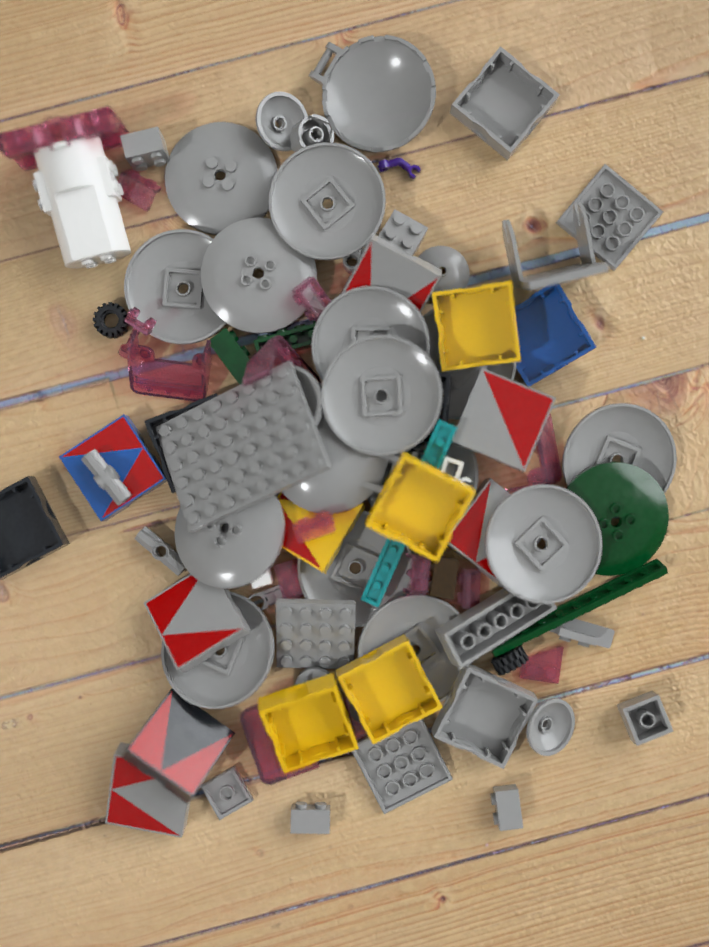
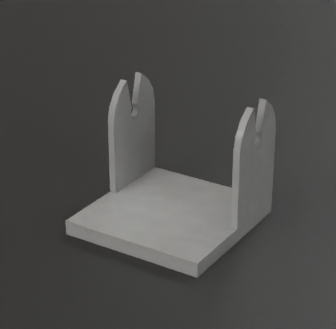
[502,202,609,290]

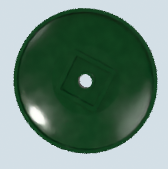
[565,462,669,576]

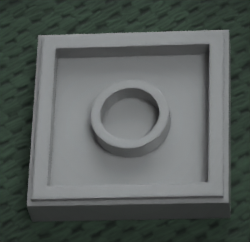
[200,766,253,820]

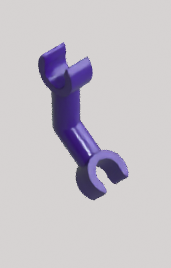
[377,157,421,180]

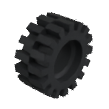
[93,302,130,339]
[491,645,529,676]

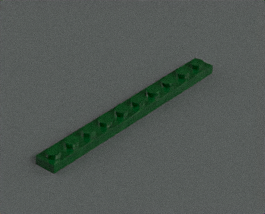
[491,559,668,657]

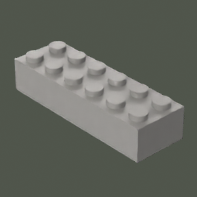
[435,588,557,669]

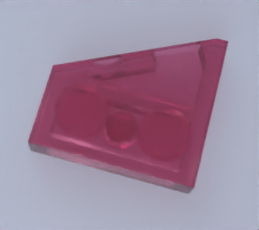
[519,646,564,684]

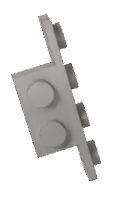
[550,619,615,648]

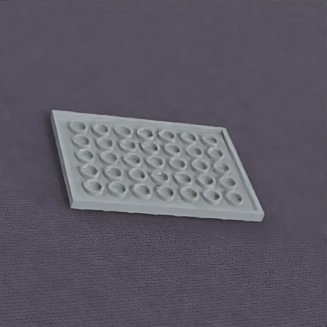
[155,361,331,533]

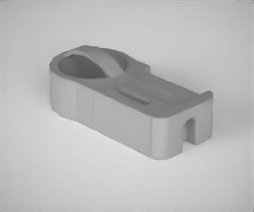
[248,585,287,611]

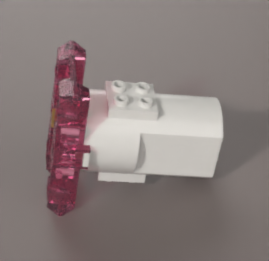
[0,106,131,268]

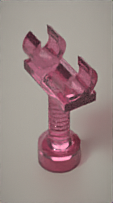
[118,307,157,359]

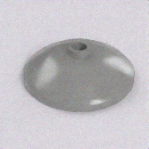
[256,92,308,152]
[418,246,469,302]
[526,698,575,756]

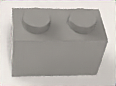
[490,784,523,831]
[291,802,330,834]

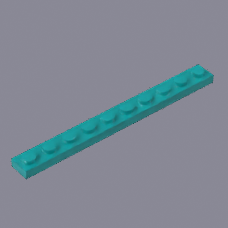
[360,419,458,608]

